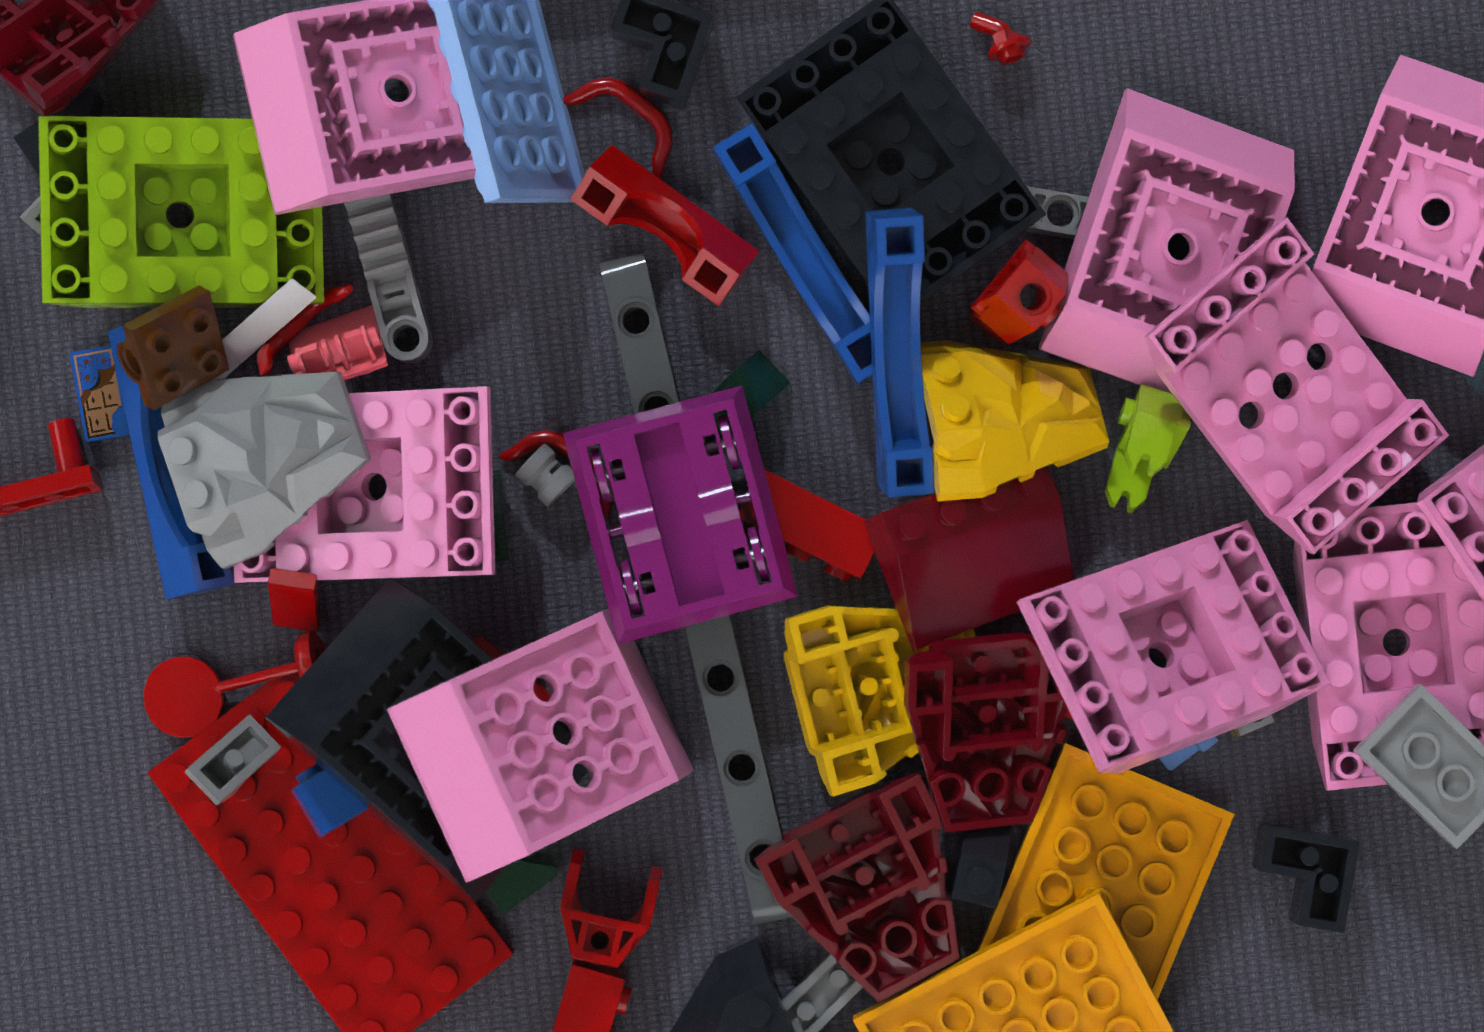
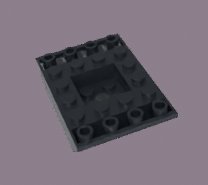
[736,0,1046,304]
[265,578,588,903]

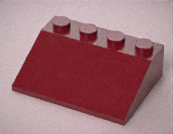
[863,465,1074,651]

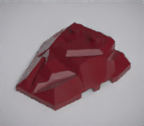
[0,0,162,116]
[904,632,1068,833]
[754,773,960,1002]

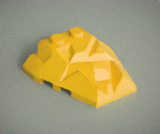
[920,340,1110,502]
[784,605,976,797]

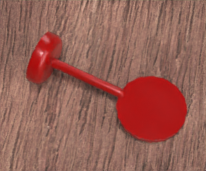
[143,630,325,738]

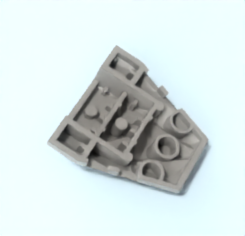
[157,372,371,569]

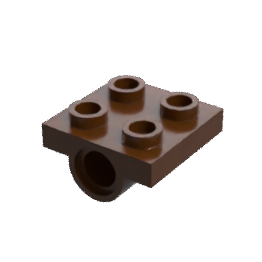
[116,285,229,410]

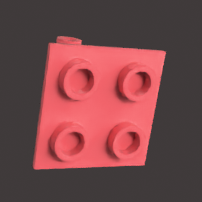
[287,305,388,381]

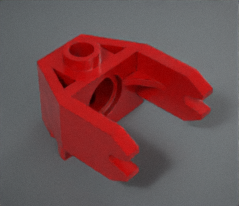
[967,240,1067,344]
[560,848,663,970]

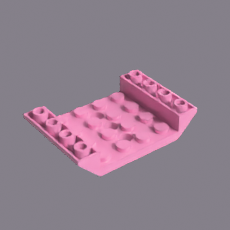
[1145,217,1449,554]
[387,608,694,882]

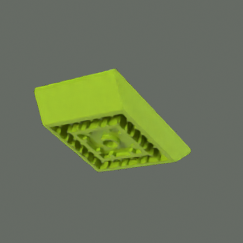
[38,116,324,308]

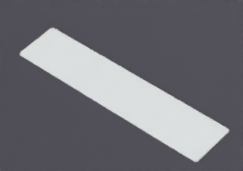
[213,279,316,379]

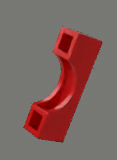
[570,145,760,306]

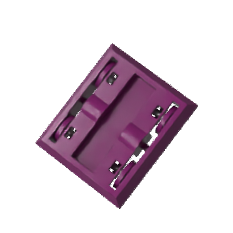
[563,386,798,644]

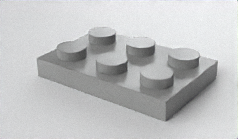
[1353,684,1484,849]

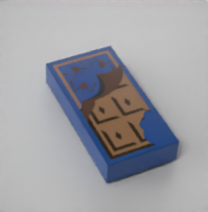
[69,345,130,443]

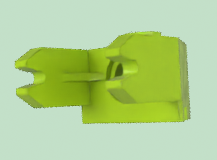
[1104,383,1191,514]

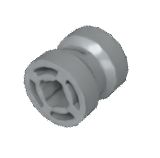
[515,444,575,507]

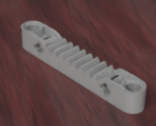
[344,194,433,364]

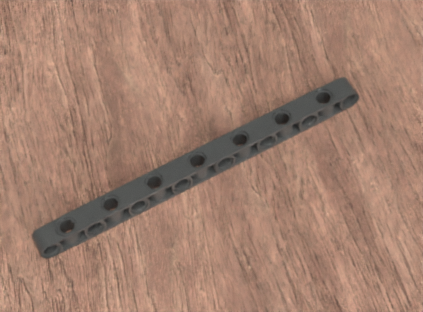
[599,252,793,926]

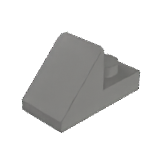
[185,714,281,805]

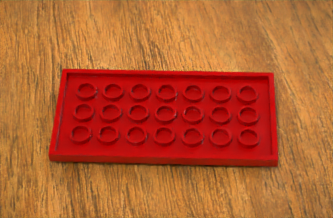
[147,673,515,1032]

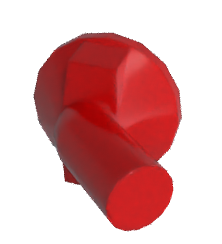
[970,11,1031,65]

